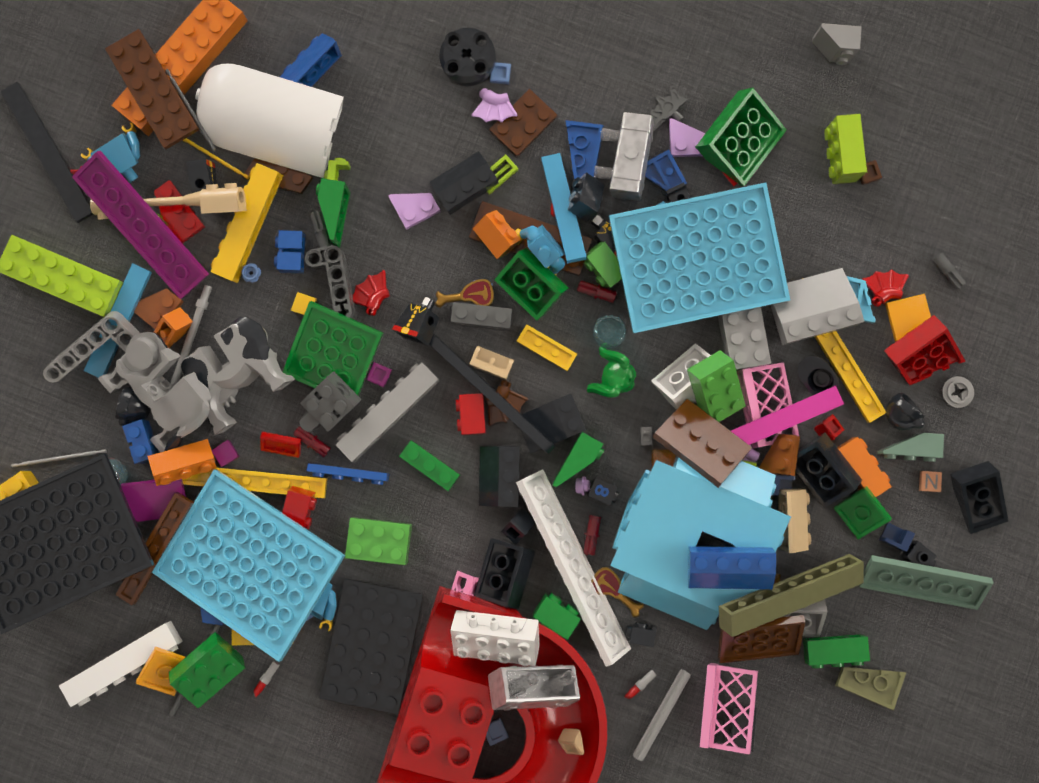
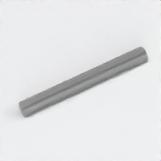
[633,669,691,761]

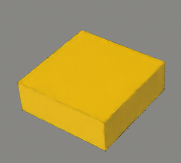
[291,292,317,315]

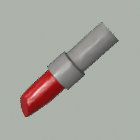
[254,661,280,697]
[624,669,657,699]

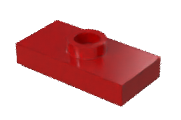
[260,432,301,458]

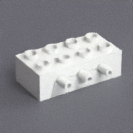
[451,610,540,666]

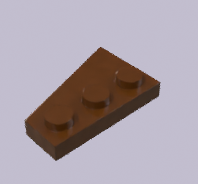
[242,158,313,194]

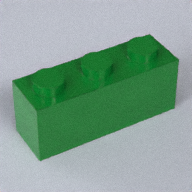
[399,440,461,491]
[802,634,870,669]

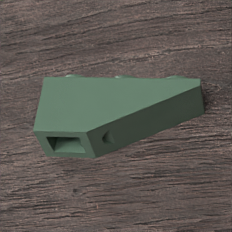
[877,433,944,462]

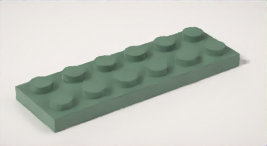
[859,555,993,610]

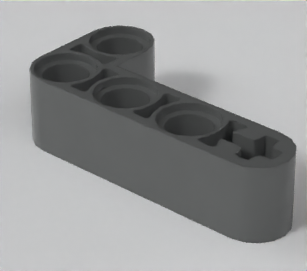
[305,246,356,319]

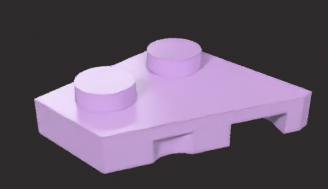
[669,119,705,157]
[388,193,440,230]

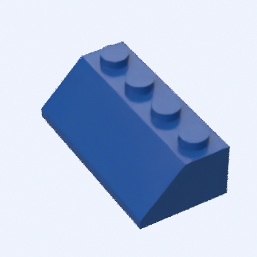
[280,33,342,87]
[688,547,776,589]

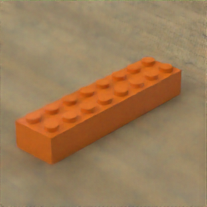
[111,0,248,136]

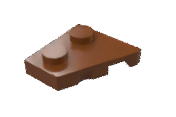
[134,288,184,329]
[759,434,800,476]

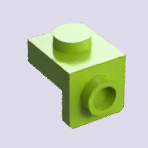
[324,158,351,181]

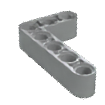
[43,311,140,383]

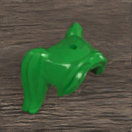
[587,346,637,398]

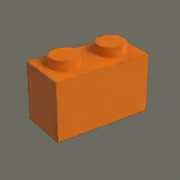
[473,210,521,259]

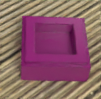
[366,362,392,388]
[212,440,240,467]

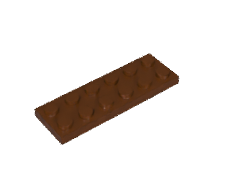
[105,29,200,150]
[469,201,592,276]

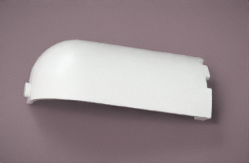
[195,64,344,178]

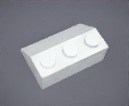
[651,343,711,410]

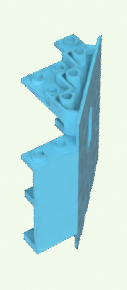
[611,456,791,630]

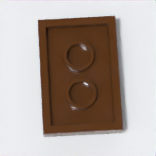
[489,89,557,158]

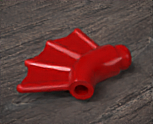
[353,270,390,316]
[862,270,909,307]

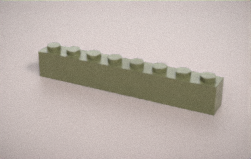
[719,554,864,637]

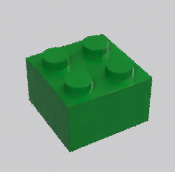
[533,592,581,640]

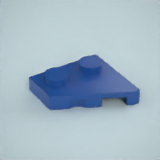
[645,149,687,191]

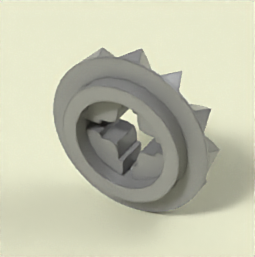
[941,376,974,408]

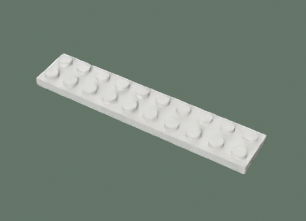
[516,469,631,667]

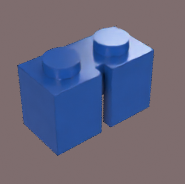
[274,230,306,274]
[122,419,159,464]

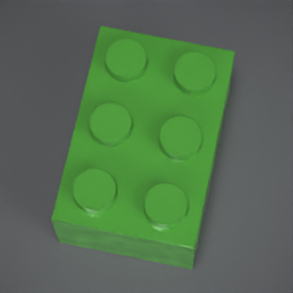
[687,350,746,422]
[345,517,412,565]

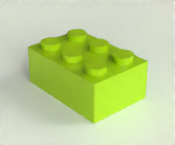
[824,114,867,184]

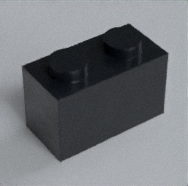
[568,172,605,222]

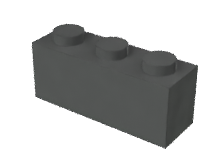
[451,302,512,331]

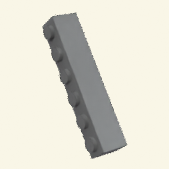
[336,363,440,463]

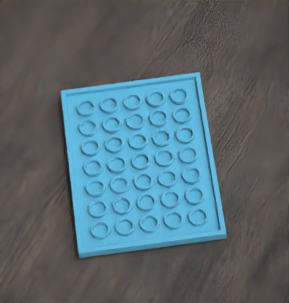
[609,183,790,333]
[152,469,345,662]

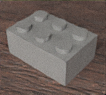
[718,307,771,371]

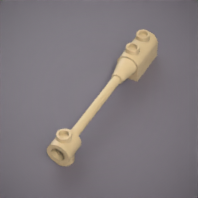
[90,183,247,219]

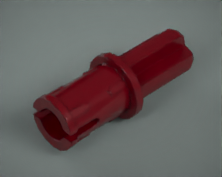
[577,280,617,303]
[293,426,331,458]
[583,515,602,556]

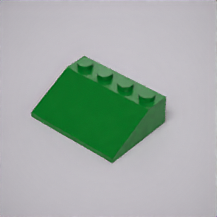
[695,88,787,187]

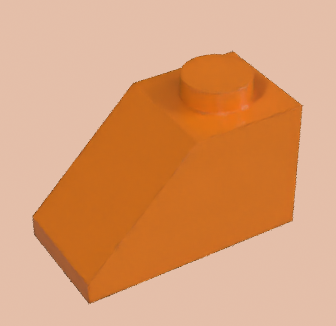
[154,307,193,348]

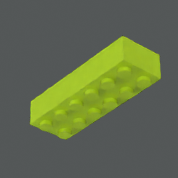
[0,235,124,317]

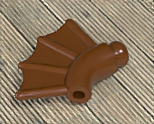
[486,380,528,426]

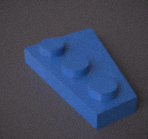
[566,120,604,180]

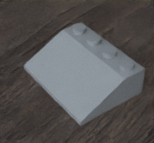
[771,268,865,345]

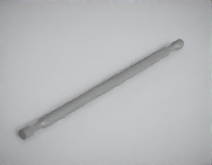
[11,449,107,468]

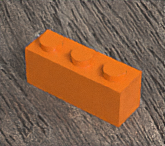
[837,437,892,497]
[147,439,216,486]

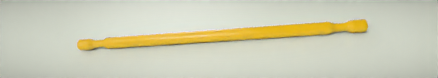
[183,138,249,179]

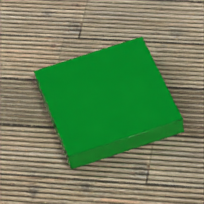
[834,486,892,539]

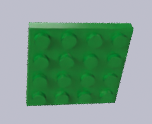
[282,301,384,396]

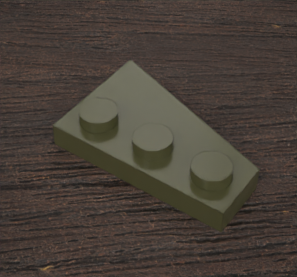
[835,667,906,711]

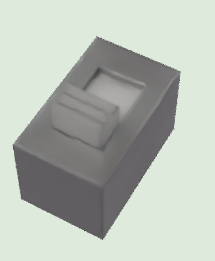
[640,427,652,445]

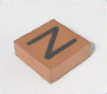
[919,471,942,492]

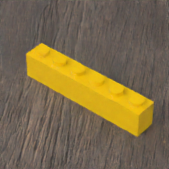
[211,163,283,283]

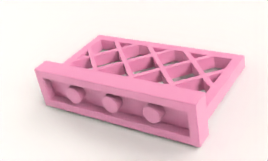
[737,362,799,448]
[700,663,758,754]

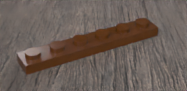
[116,492,194,605]

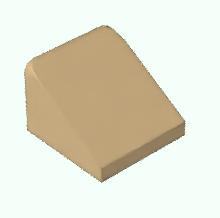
[558,728,584,755]

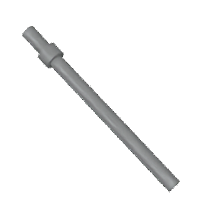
[170,285,212,388]

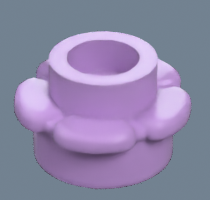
[575,476,590,496]

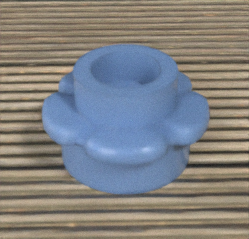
[242,263,261,283]

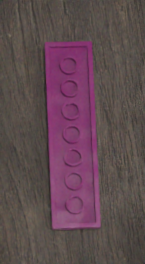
[72,150,209,299]

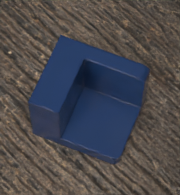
[773,475,795,495]
[879,523,915,552]

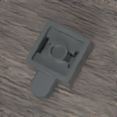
[299,371,362,432]

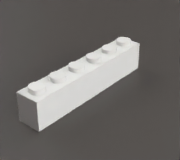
[59,621,183,707]

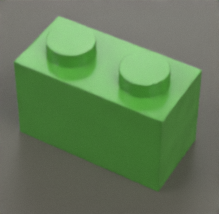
[584,242,621,288]

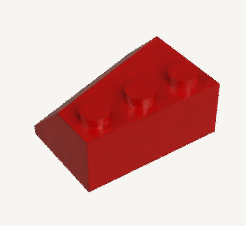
[884,315,965,386]

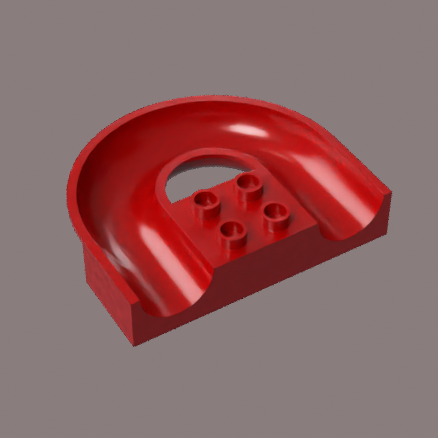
[377,586,607,783]

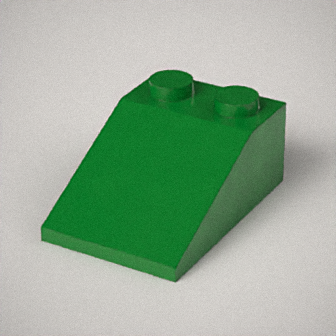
[316,178,350,248]
[552,432,604,487]

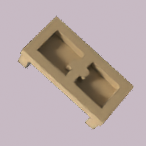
[469,346,514,380]

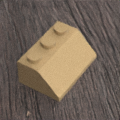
[778,488,811,553]

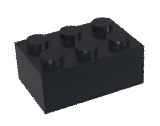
[795,433,862,508]

